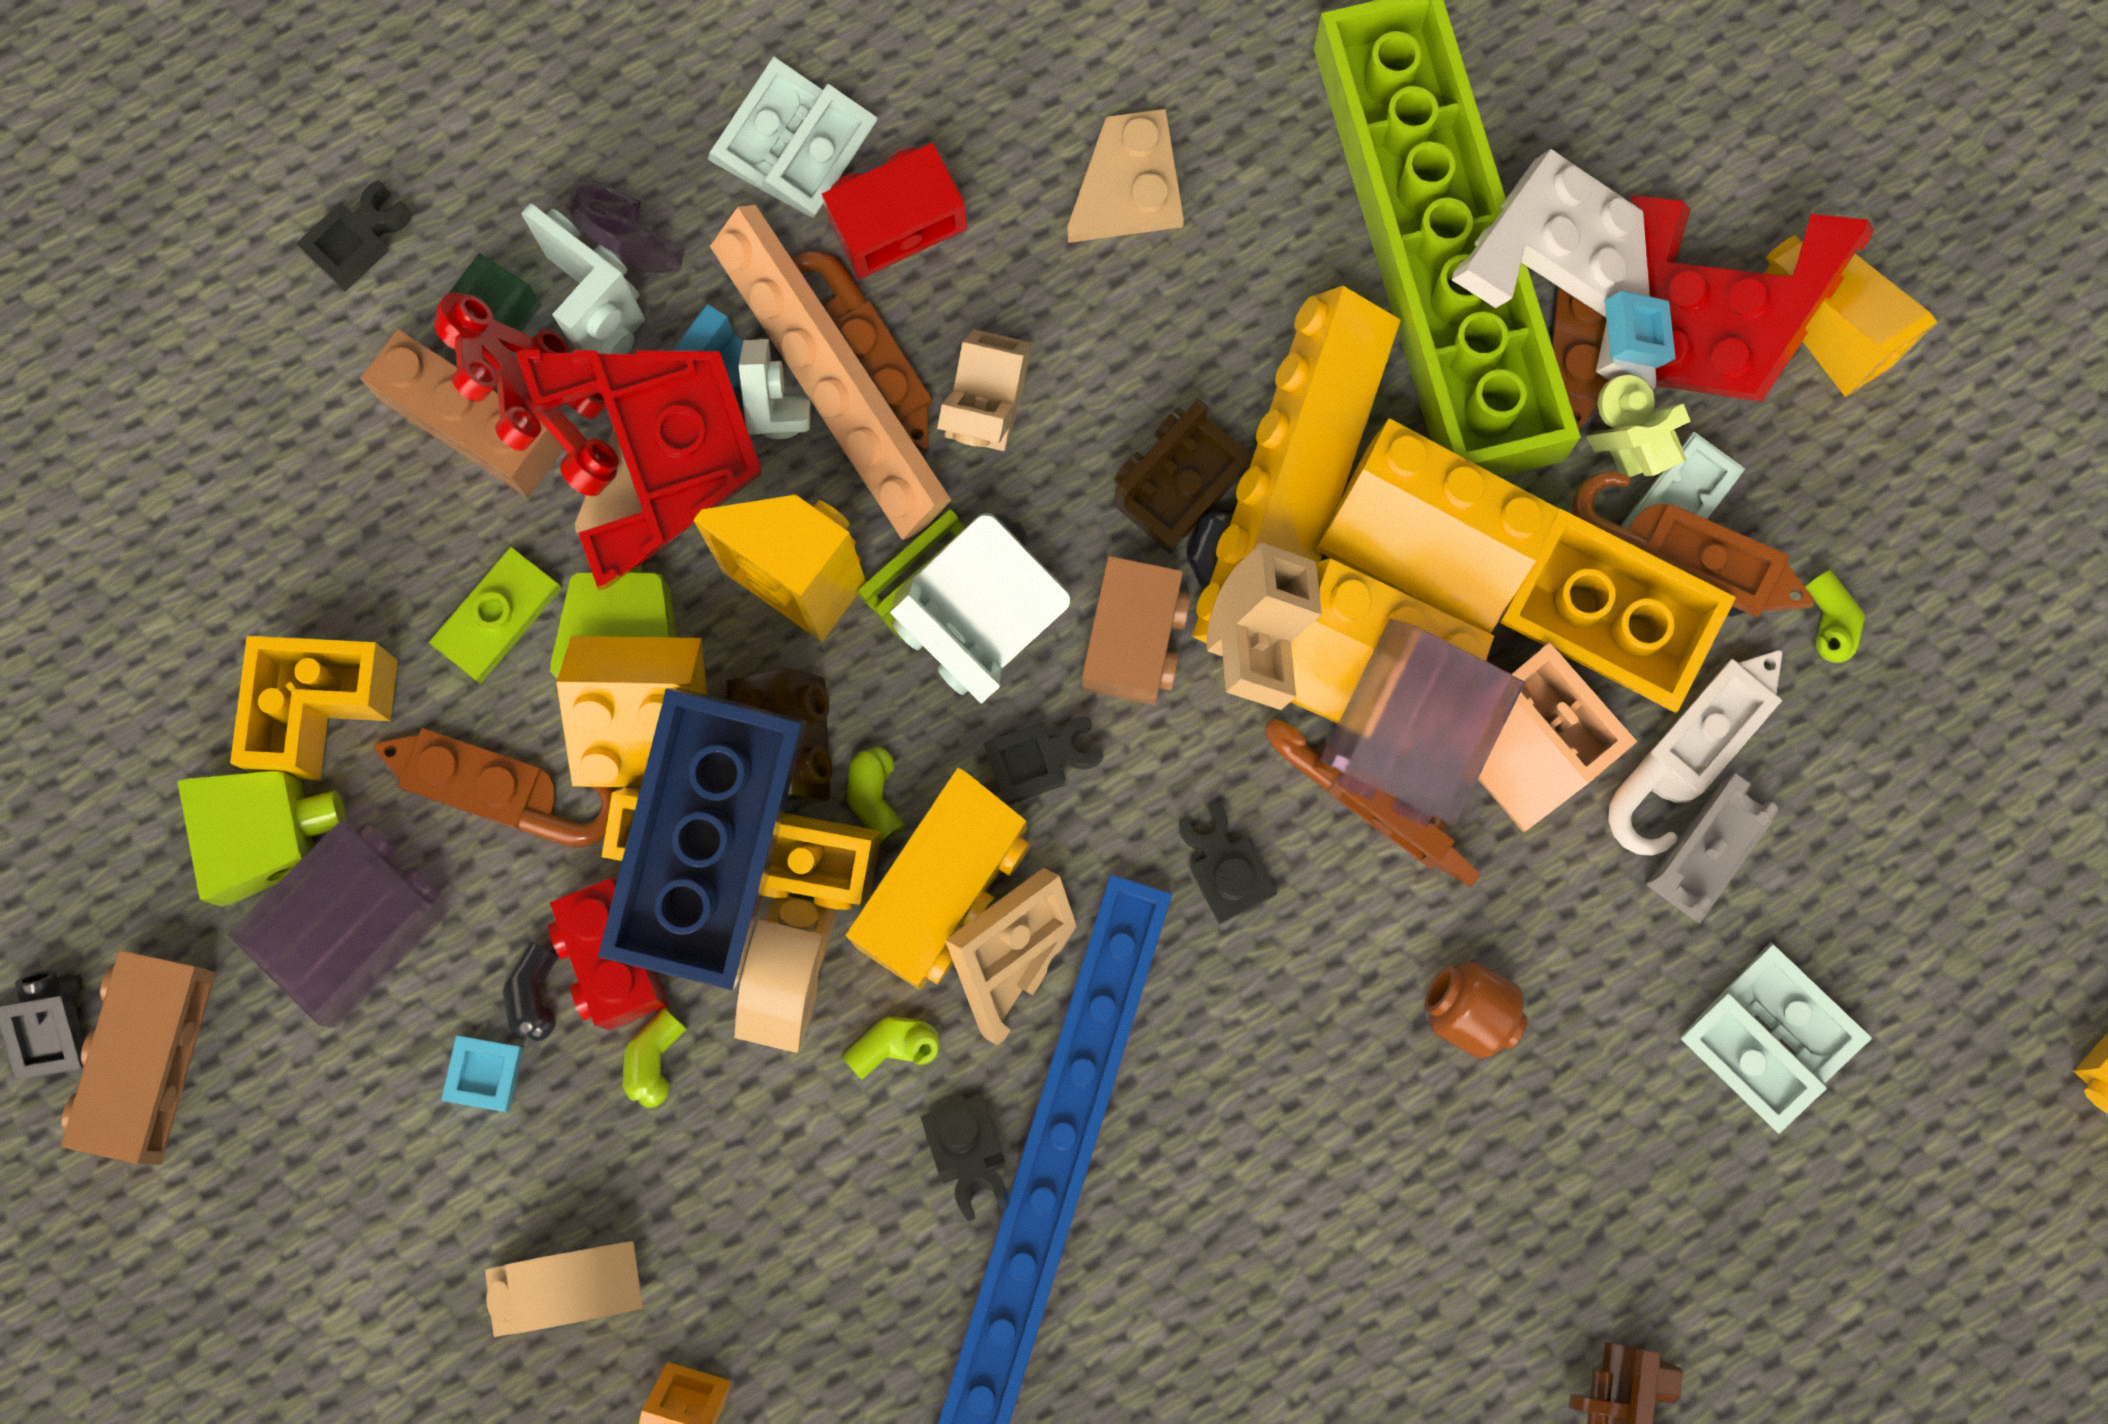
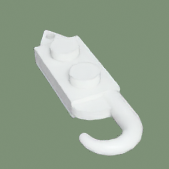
[1608,650,1782,856]

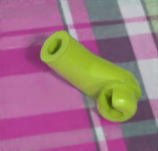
[846,747,905,846]

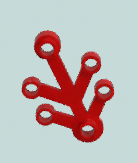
[434,293,619,496]

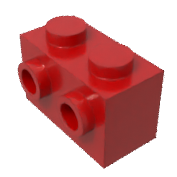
[821,142,968,280]
[547,877,669,1031]

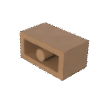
[1082,556,1192,705]

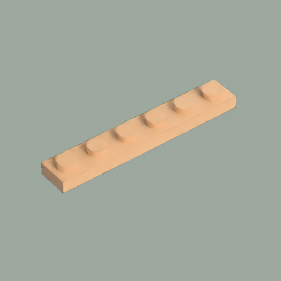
[710,205,951,540]

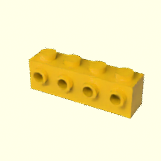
[602,787,882,910]

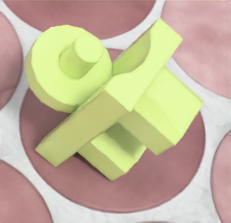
[1586,375,1691,477]

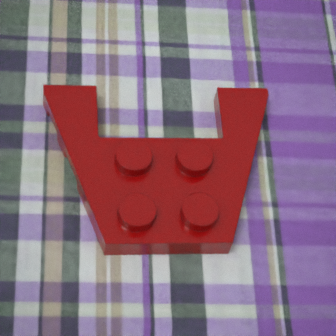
[1630,195,1874,402]
[515,349,761,591]

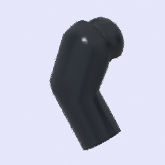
[1186,509,1234,591]

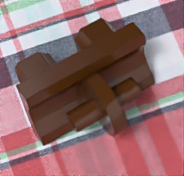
[1569,1342,1683,1424]

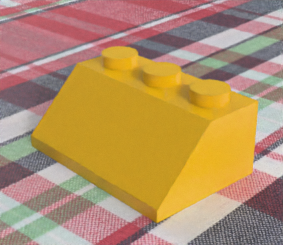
[1316,418,1560,634]
[693,495,866,642]
[1500,509,1736,713]
[1291,558,1494,759]
[845,767,1031,991]

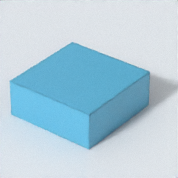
[1605,290,1675,368]
[441,1035,524,1113]

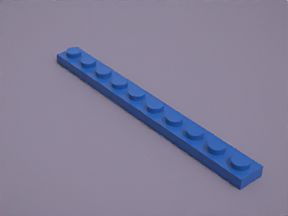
[938,875,1172,1424]

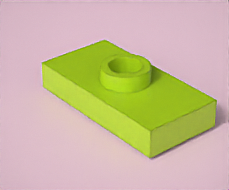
[428,547,562,684]

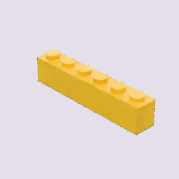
[1192,286,1401,644]

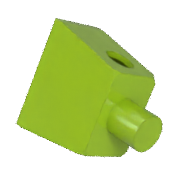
[550,563,677,678]
[177,771,347,907]

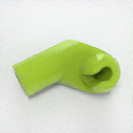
[1805,569,1865,663]
[622,1007,687,1109]
[841,1016,940,1080]

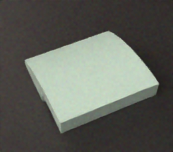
[708,57,878,218]
[1680,942,1872,1134]

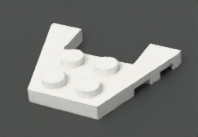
[1452,149,1656,390]

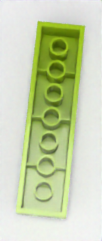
[1314,0,1581,477]

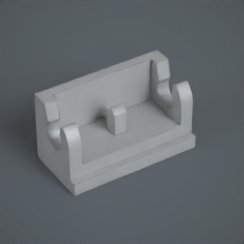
[1646,773,1778,923]

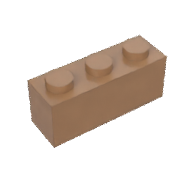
[360,329,564,498]
[61,950,216,1165]

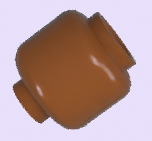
[1424,960,1527,1059]

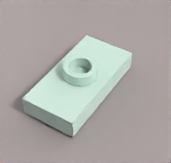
[1620,432,1745,529]

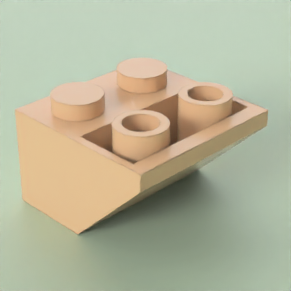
[1441,642,1637,832]

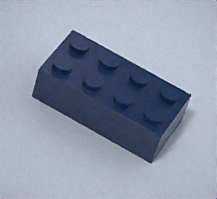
[598,687,807,991]

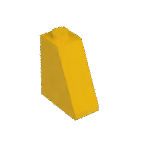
[1764,235,1937,397]

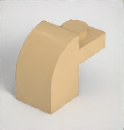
[937,329,1033,451]
[1207,542,1322,710]
[734,896,838,1053]
[485,1241,643,1337]

